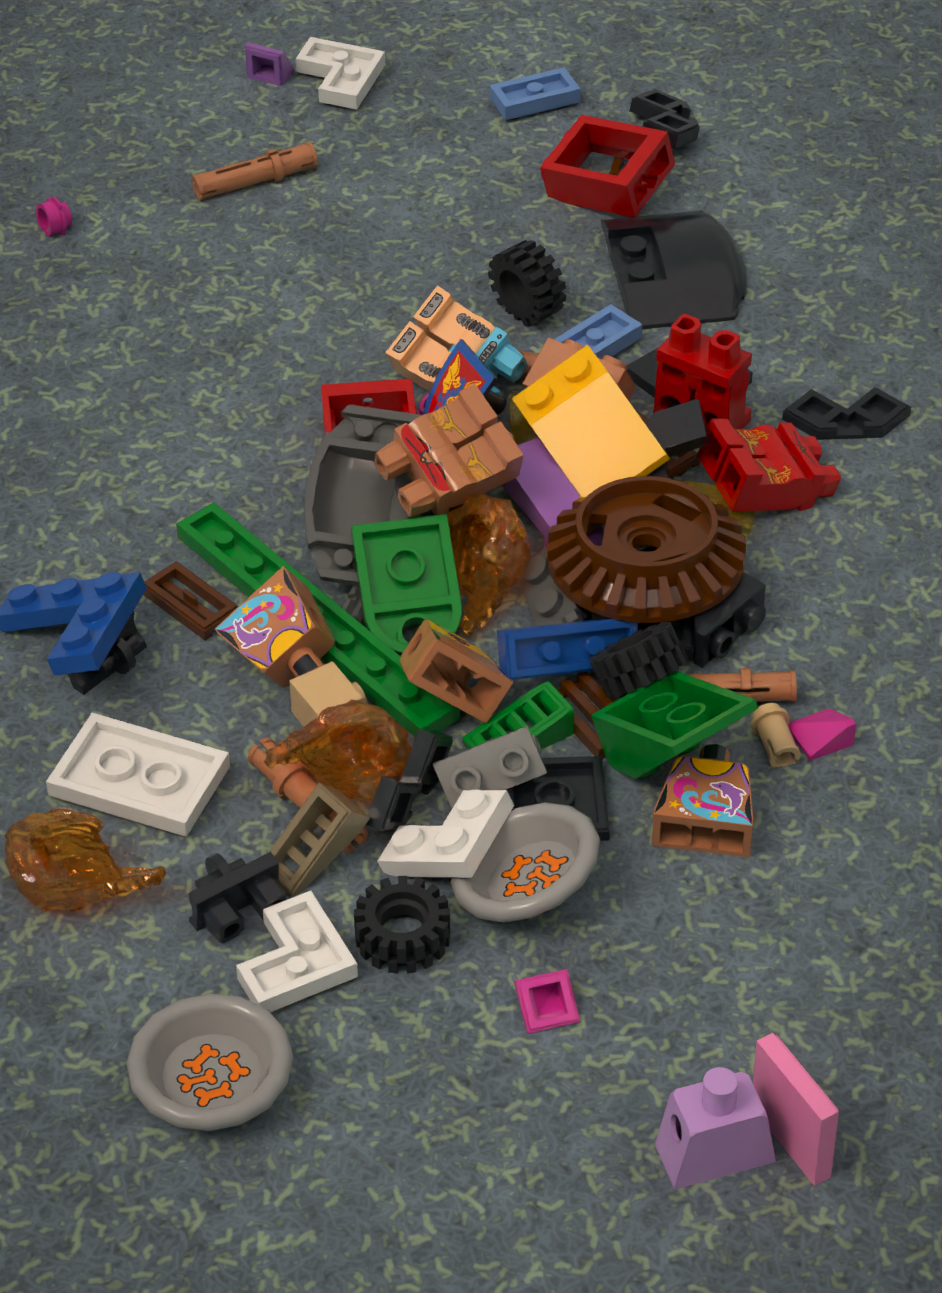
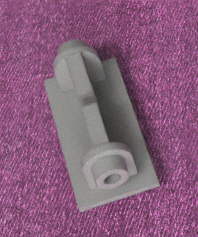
[433,726,547,808]

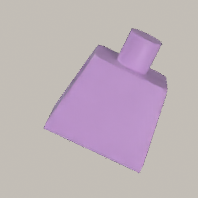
[655,1067,776,1190]

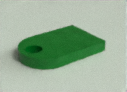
[351,514,462,656]

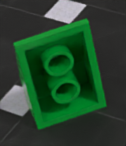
[591,671,758,779]

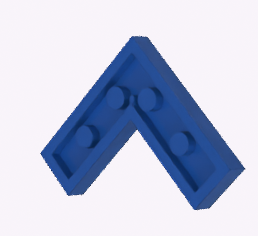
[0,572,147,676]

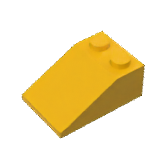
[512,344,670,497]

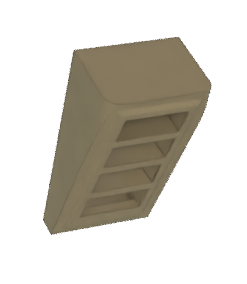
[268,782,370,897]

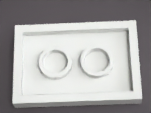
[46,713,230,837]

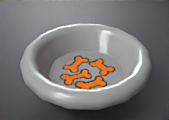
[451,802,600,923]
[126,993,294,1131]

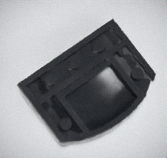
[601,210,746,329]

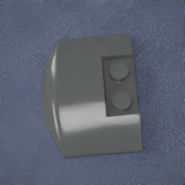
[304,405,448,586]

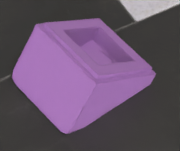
[245,42,294,86]

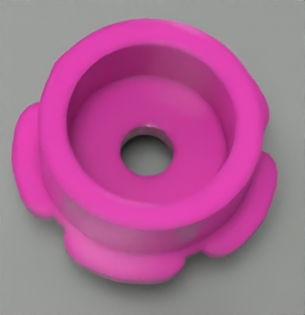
[36,197,72,237]

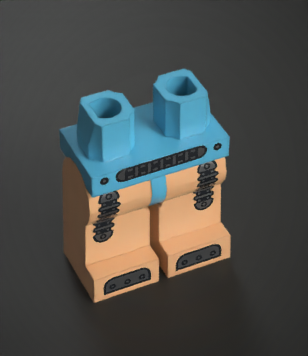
[385,285,528,396]

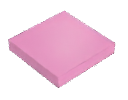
[753,1033,839,1186]

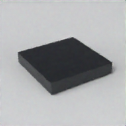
[506,756,610,841]

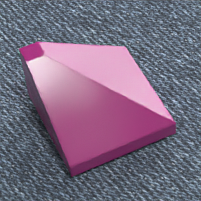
[788,708,856,761]
[514,969,580,1034]

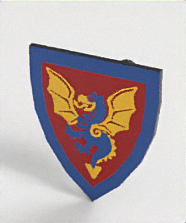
[423,339,507,415]

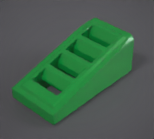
[462,681,574,750]

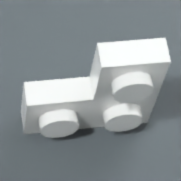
[296,37,386,110]
[377,790,514,878]
[236,891,358,1012]

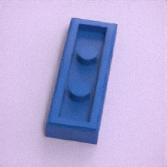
[497,618,638,680]

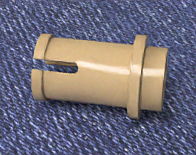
[750,703,801,768]

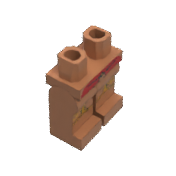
[374,383,524,517]

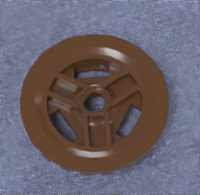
[547,476,746,623]

